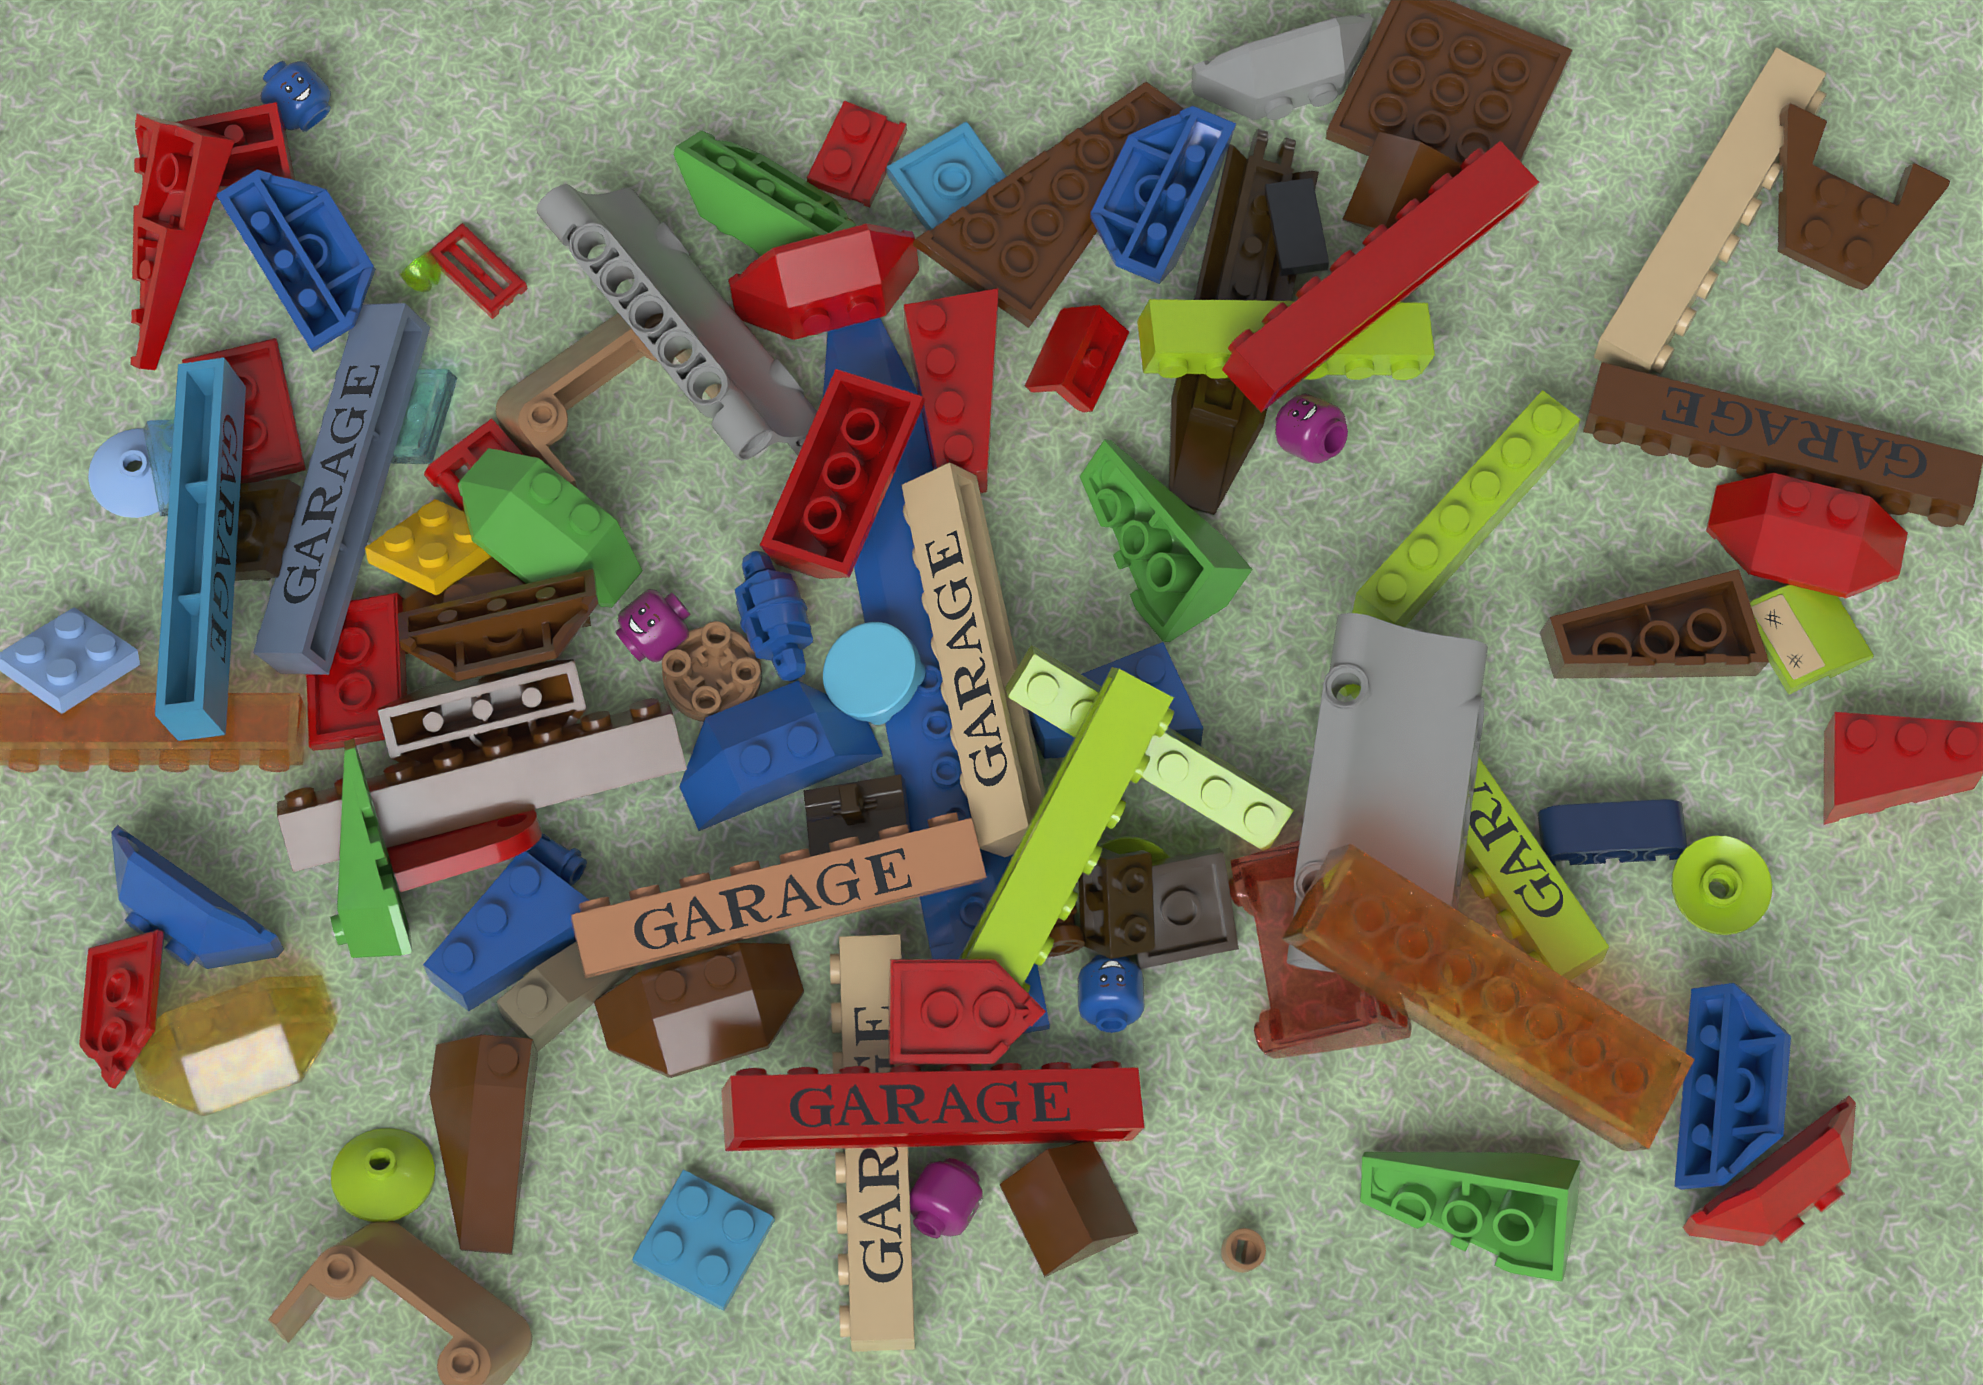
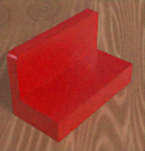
[1025,305,1129,412]

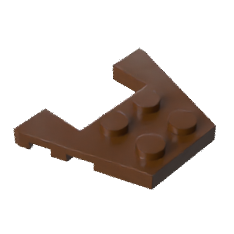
[1778,103,1951,290]

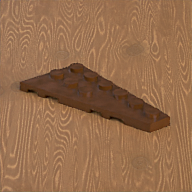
[913,82,1184,328]

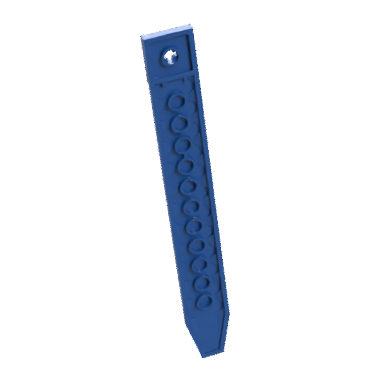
[823,318,1050,1034]

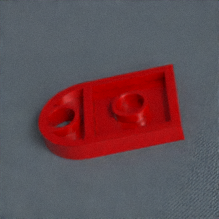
[387,810,542,892]

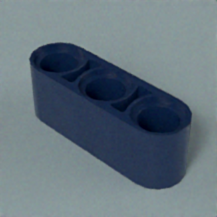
[1537,799,1687,866]

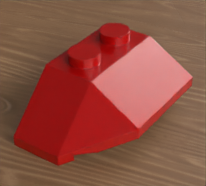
[728,223,920,340]
[1706,473,1908,599]
[1683,1095,1856,1246]

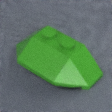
[673,130,856,256]
[458,448,643,608]

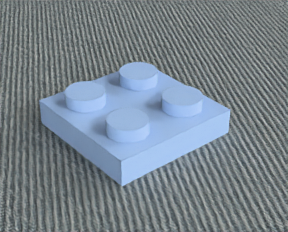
[0,607,140,714]

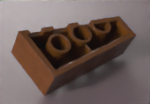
[1540,569,1769,679]

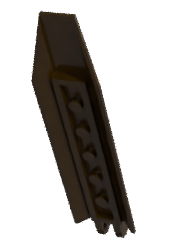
[1168,129,1319,515]

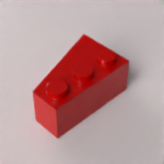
[135,102,295,200]
[1823,712,1983,825]

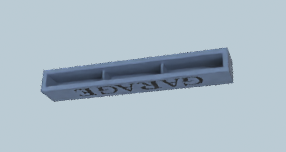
[253,303,430,675]

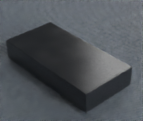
[1265,178,1329,276]

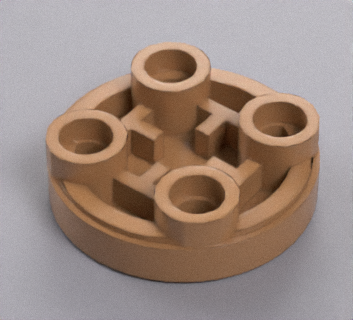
[662,621,762,722]

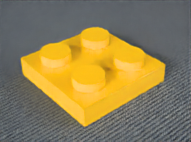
[365,499,492,596]

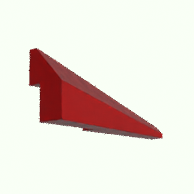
[130,114,235,370]

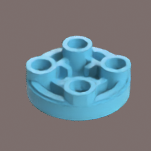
[823,622,926,725]

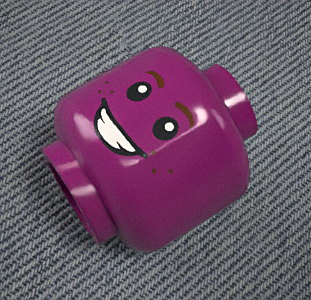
[1275,393,1348,464]
[615,589,691,662]
[909,1158,983,1238]

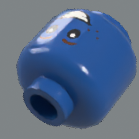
[260,61,331,132]
[1078,954,1145,1033]

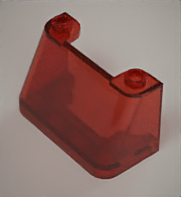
[1229,840,1412,1059]

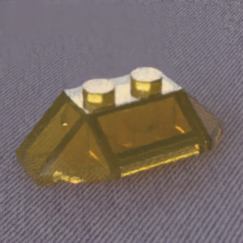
[133,975,338,1117]

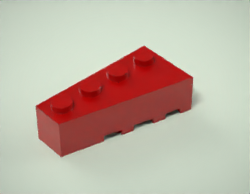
[903,288,998,493]

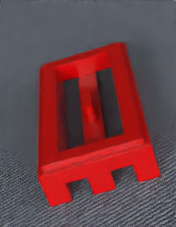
[427,223,528,319]

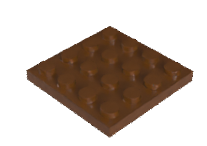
[1325,0,1573,164]

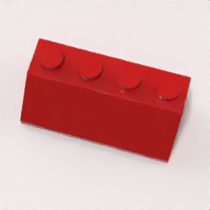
[760,369,925,579]

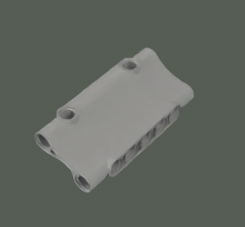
[536,184,817,461]
[1286,613,1488,993]

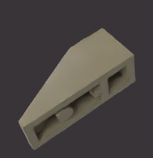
[496,942,636,1052]

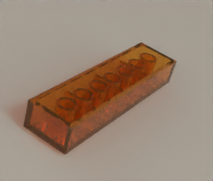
[1282,844,1695,1152]

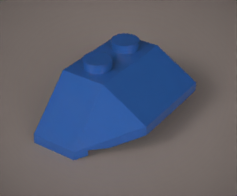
[1090,106,1236,284]
[216,169,376,352]
[679,680,883,831]
[111,825,284,969]
[1674,983,1791,1190]

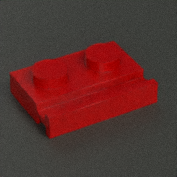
[807,101,907,208]

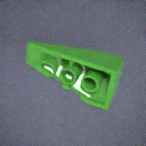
[1079,439,1253,642]
[330,739,412,958]
[1360,1152,1581,1282]

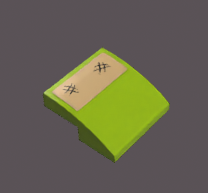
[1750,585,1874,695]

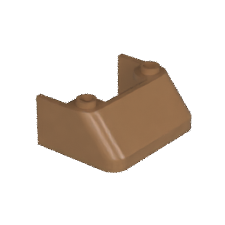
[496,313,722,488]
[268,1221,532,1385]

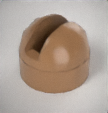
[1221,1228,1266,1273]

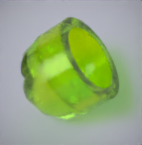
[399,250,441,292]

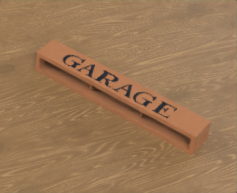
[571,813,987,978]

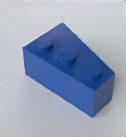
[1028,642,1203,759]
[423,852,589,1011]

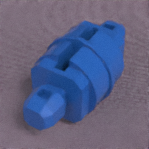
[735,551,813,682]

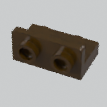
[1078,845,1155,959]

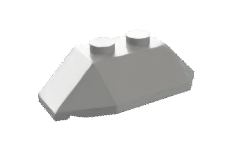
[1191,13,1373,120]

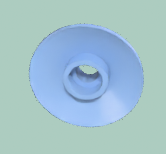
[88,429,173,518]

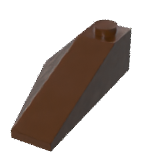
[429,1034,538,1255]

